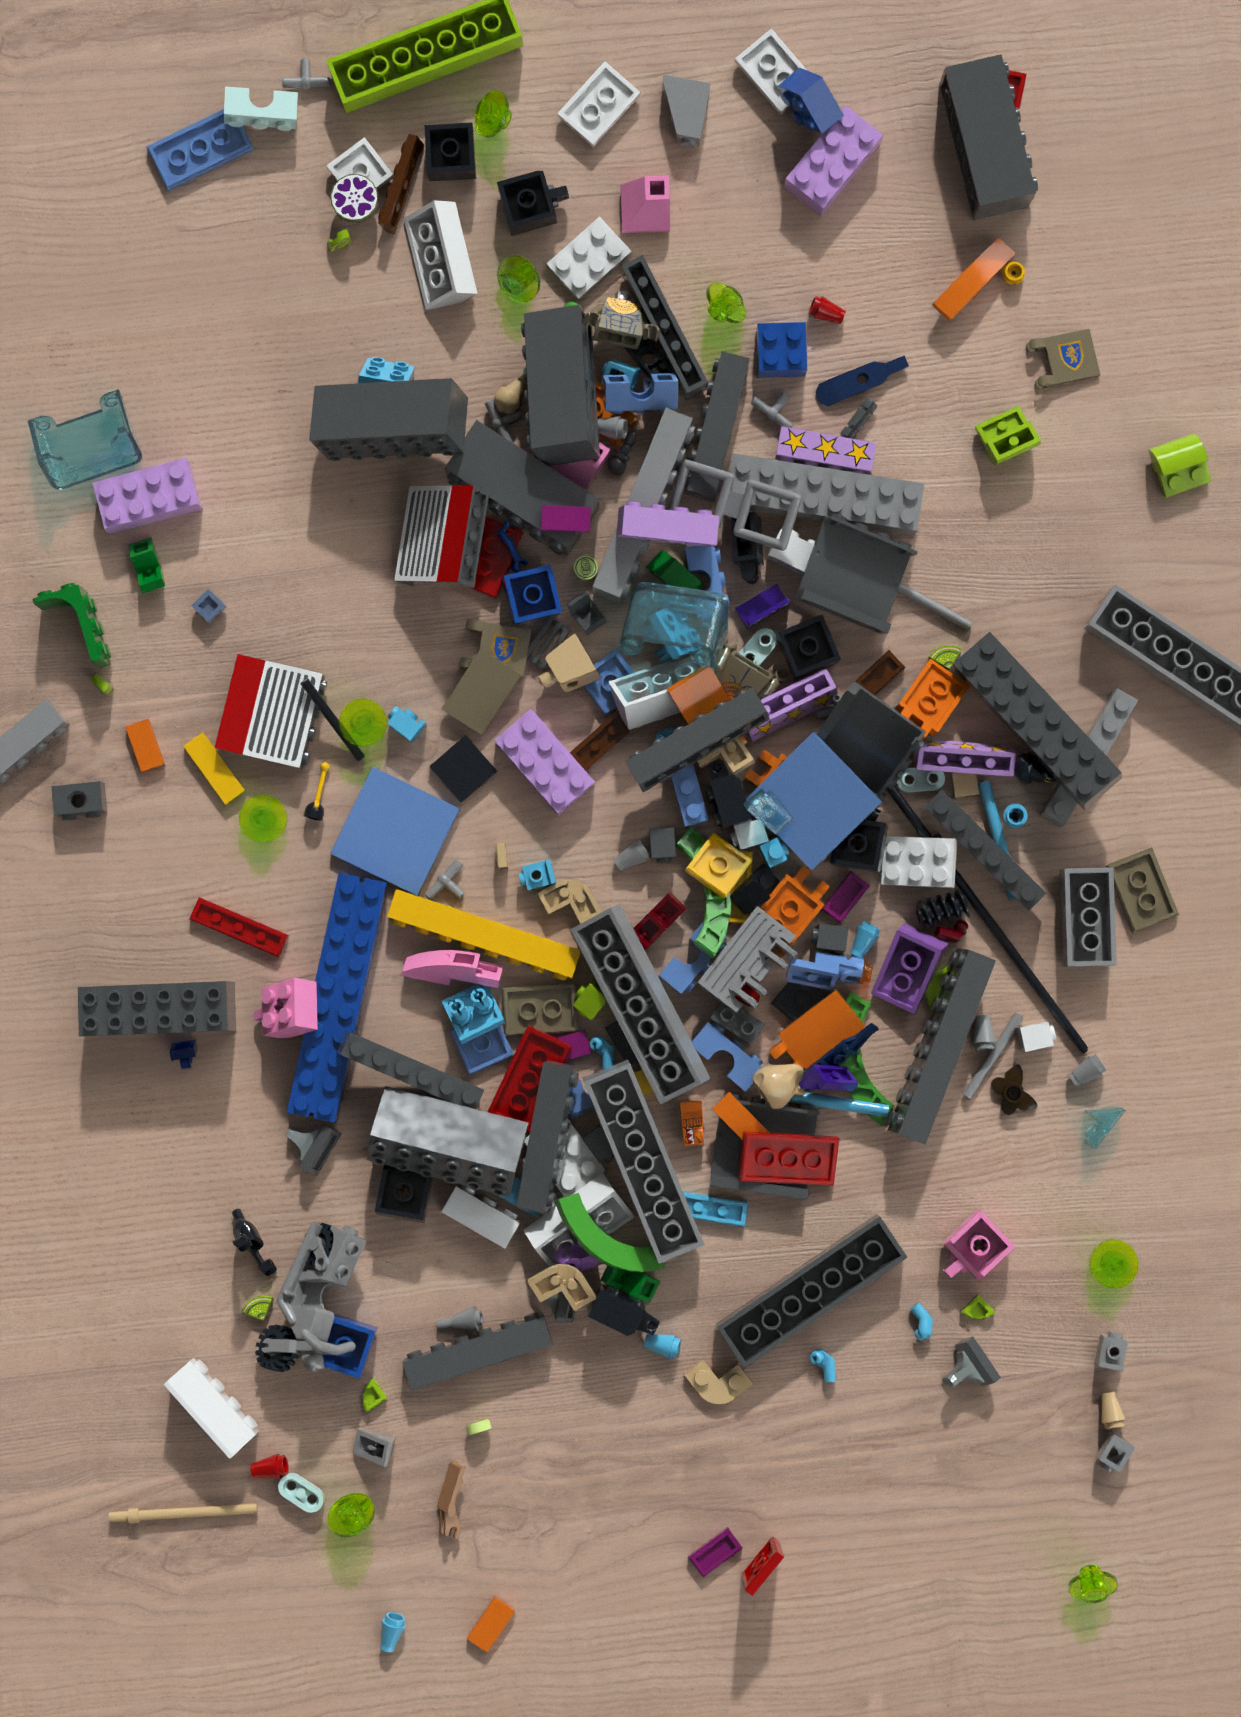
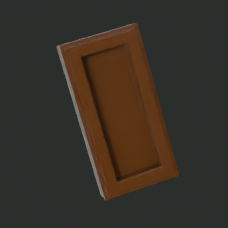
[855,650,905,695]

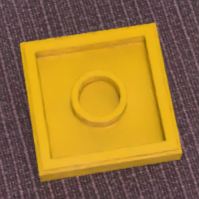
[685,832,752,899]

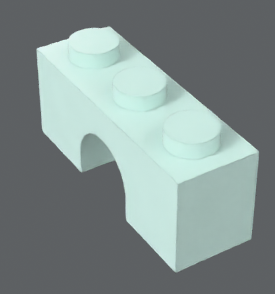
[224,86,298,131]

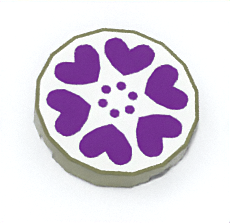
[330,174,379,223]

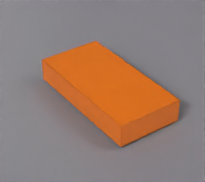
[125,719,165,773]
[467,1596,515,1652]

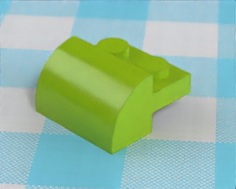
[975,406,1041,465]
[1148,433,1211,498]

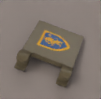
[1026,329,1100,389]
[459,619,532,678]

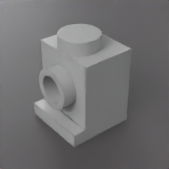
[1095,1332,1128,1371]
[1096,1431,1135,1473]

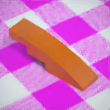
[932,237,1016,322]
[712,1092,770,1139]

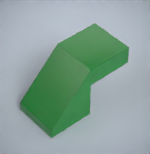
[128,537,165,594]
[646,550,703,602]
[600,1266,660,1303]

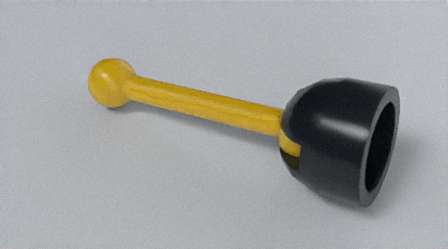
[304,762,330,821]

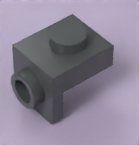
[567,591,607,635]

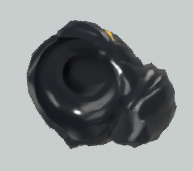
[1014,751,1056,785]

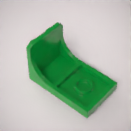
[32,583,111,668]

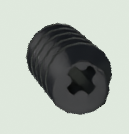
[916,889,970,931]

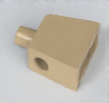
[539,634,601,692]

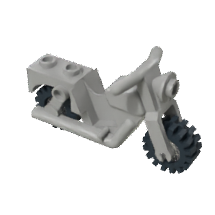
[255,1222,366,1372]

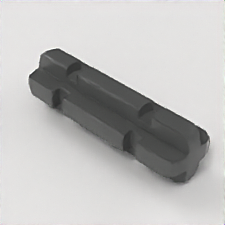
[840,398,877,439]

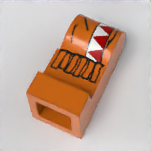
[679,1100,704,1147]

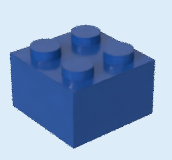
[778,68,844,134]
[756,322,807,378]
[501,565,562,625]
[322,1313,378,1379]

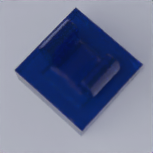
[169,1039,198,1069]

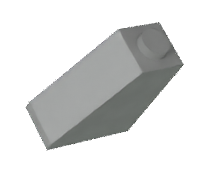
[662,75,711,148]

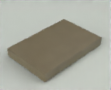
[442,648,522,735]
[1106,847,1179,933]
[503,983,578,1036]

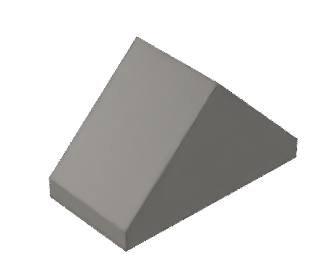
[353,1429,395,1467]

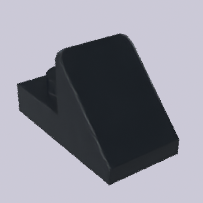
[730,864,780,915]

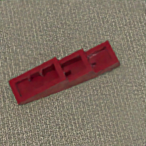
[633,892,687,951]

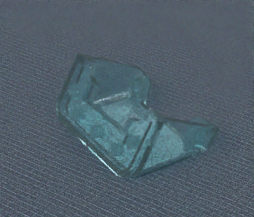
[28,389,142,490]
[619,582,729,668]

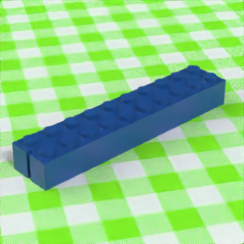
[287,873,389,1123]

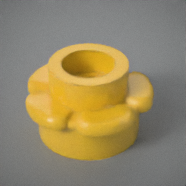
[1002,261,1025,285]

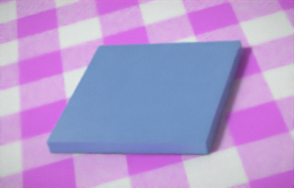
[746,732,882,870]
[330,767,460,896]

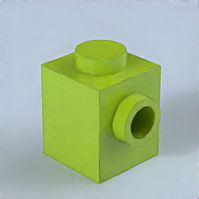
[573,978,607,1020]

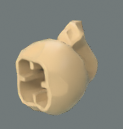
[752,1064,805,1109]

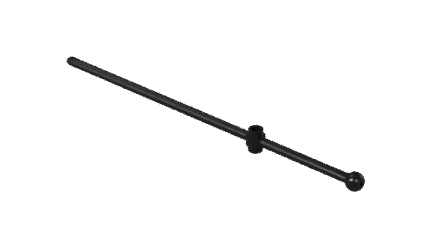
[886,785,1088,1053]

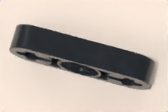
[624,335,673,379]

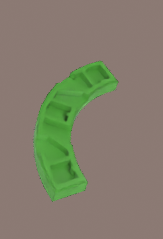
[675,826,731,958]
[839,991,894,1126]
[554,1193,665,1272]

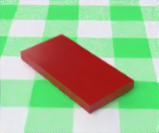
[488,1025,572,1134]
[738,1132,840,1186]

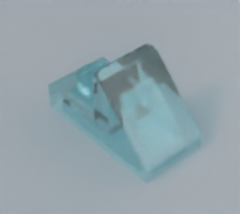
[744,788,794,834]
[1084,1107,1126,1149]

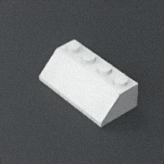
[404,200,478,310]
[608,651,706,730]
[523,1173,635,1267]
[163,1358,258,1459]

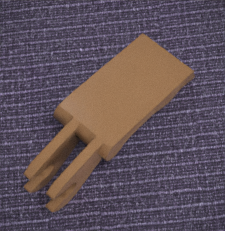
[437,1461,466,1539]

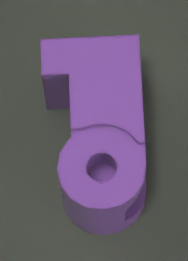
[554,1243,604,1272]

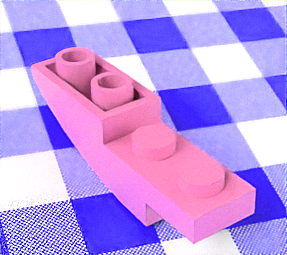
[401,950,503,988]

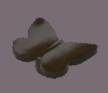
[991,1065,1037,1115]

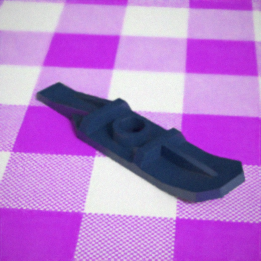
[816,355,909,407]
[803,1023,879,1091]

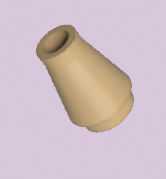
[1101,1392,1126,1429]

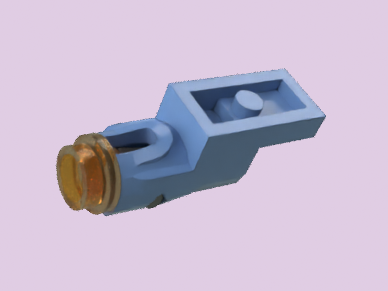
[786,951,873,991]

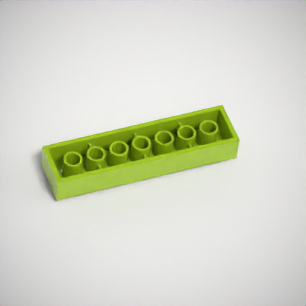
[326,0,523,114]

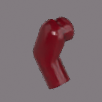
[934,920,968,943]

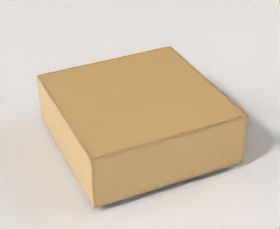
[951,773,979,798]
[495,843,508,869]

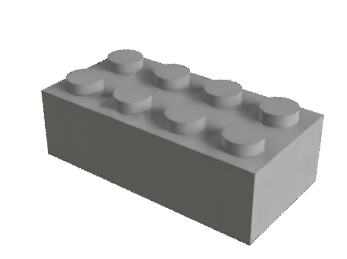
[1060,867,1117,967]

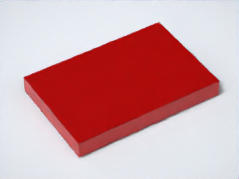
[464,517,524,599]
[742,1537,784,1596]

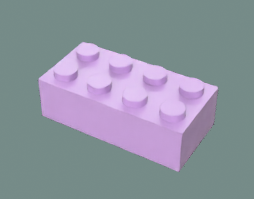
[784,106,883,217]
[93,458,203,534]
[494,709,595,816]

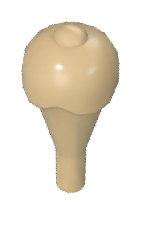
[494,374,528,414]

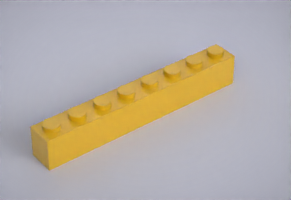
[387,889,581,981]

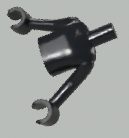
[232,1209,277,1276]

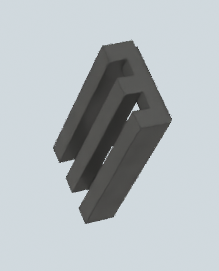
[527,616,571,670]

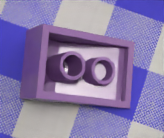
[871,923,948,1015]

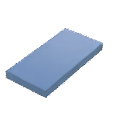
[146,109,254,191]

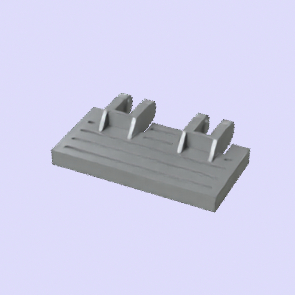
[697,906,797,1013]

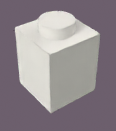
[730,818,769,851]
[1017,1022,1056,1052]

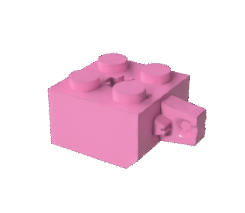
[254,978,318,1039]
[942,1209,1015,1280]

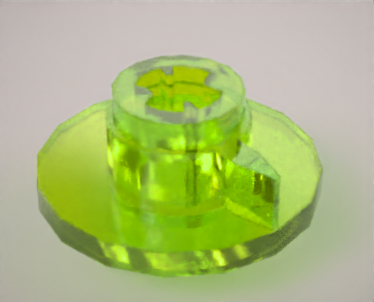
[475,89,512,138]
[497,255,540,302]
[706,282,746,324]
[339,698,387,747]
[239,794,287,843]
[1089,1239,1139,1289]
[327,1493,375,1537]
[1068,1565,1118,1604]

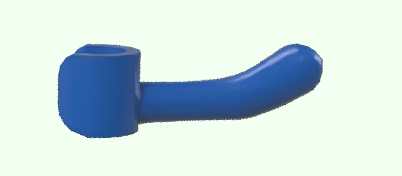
[497,521,528,573]

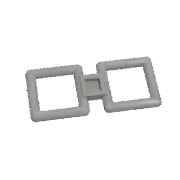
[668,459,801,551]

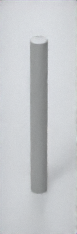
[897,583,972,631]
[963,1013,1023,1099]

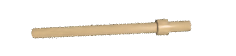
[109,1503,258,1524]

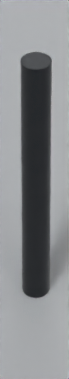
[300,678,365,761]

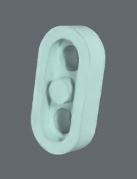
[739,628,777,666]
[896,768,945,793]
[278,1473,325,1513]

